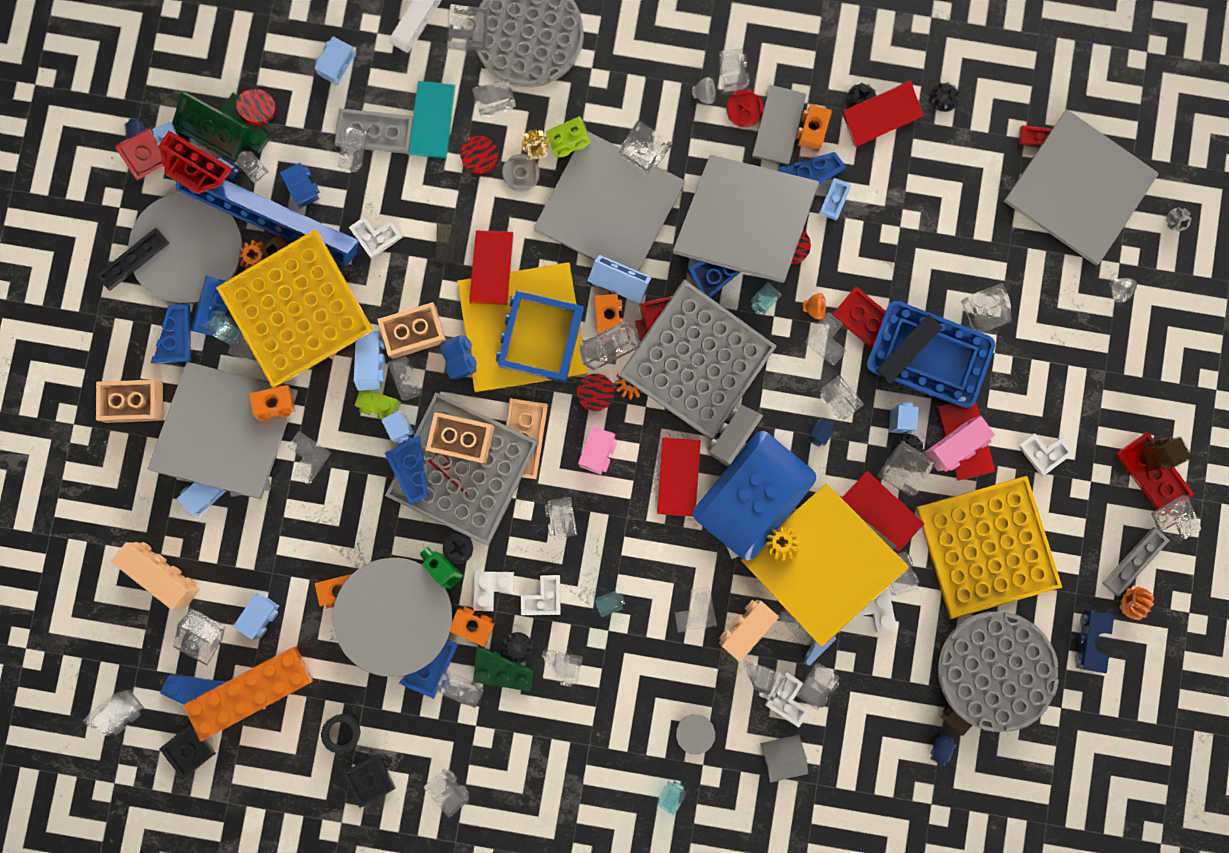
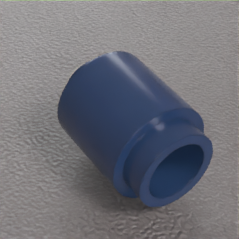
[124,119,145,140]
[216,156,242,183]
[809,417,835,447]
[930,734,956,766]

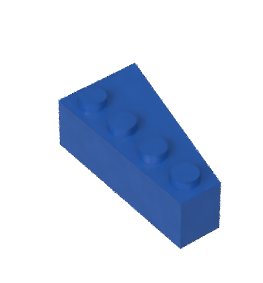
[686,261,741,297]

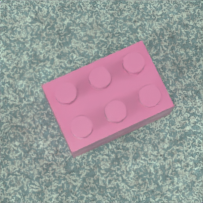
[924,416,995,472]
[578,426,617,475]

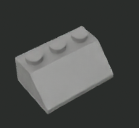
[708,405,763,466]

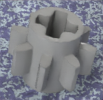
[1165,207,1192,232]

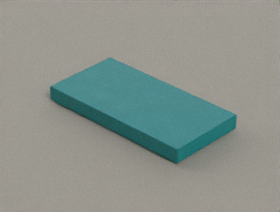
[409,81,456,159]

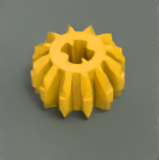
[766,527,800,561]

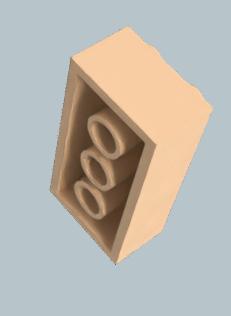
[111,542,200,610]

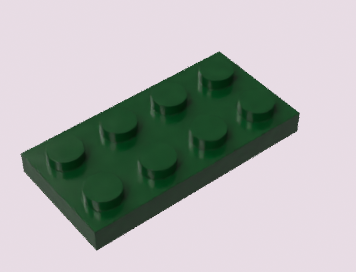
[172,92,249,162]

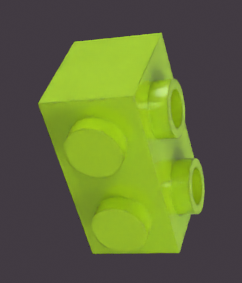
[545,116,591,158]
[354,390,401,419]

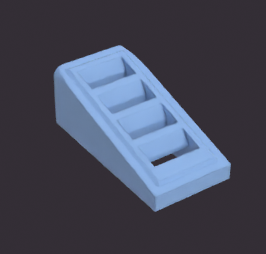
[803,636,836,666]

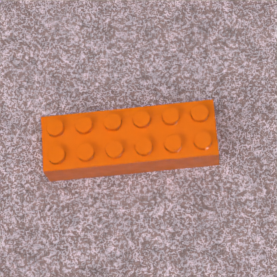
[183,647,314,741]

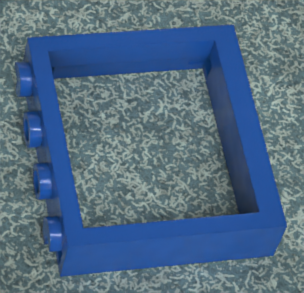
[496,291,584,383]

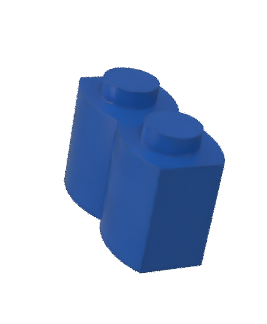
[280,163,320,209]
[440,335,477,379]

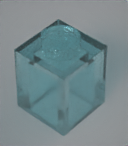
[751,282,782,315]
[208,312,241,345]
[594,590,625,617]
[656,780,686,815]

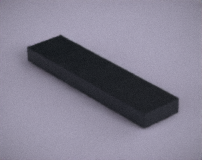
[96,228,169,291]
[876,314,943,383]

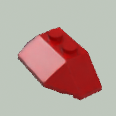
[158,131,232,194]

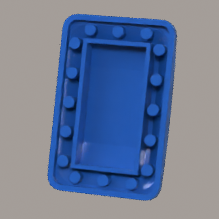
[867,301,995,408]
[693,431,816,560]

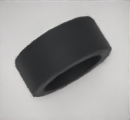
[321,714,361,754]

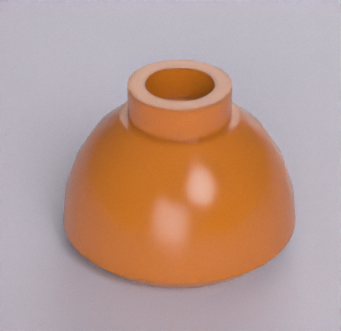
[803,293,826,320]

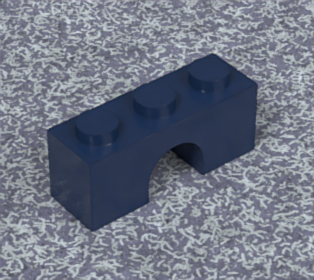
[1075,610,1115,674]

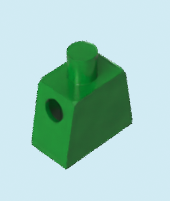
[420,547,464,590]

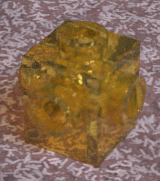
[521,130,549,160]

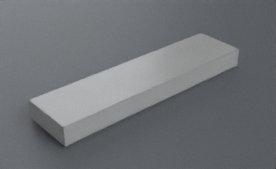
[1102,527,1170,597]

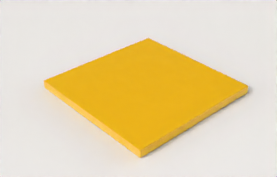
[216,229,374,388]
[457,262,588,393]
[916,476,1062,619]
[741,483,909,648]

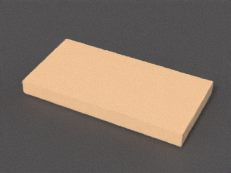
[506,398,548,480]

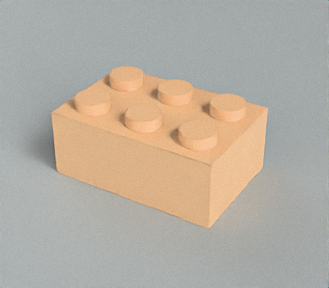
[378,302,446,359]
[96,380,163,423]
[426,412,495,464]
[719,600,779,662]

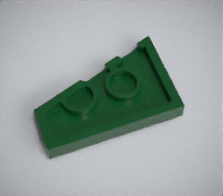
[220,92,270,154]
[473,644,534,692]

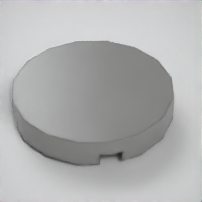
[502,154,540,192]
[676,714,715,754]

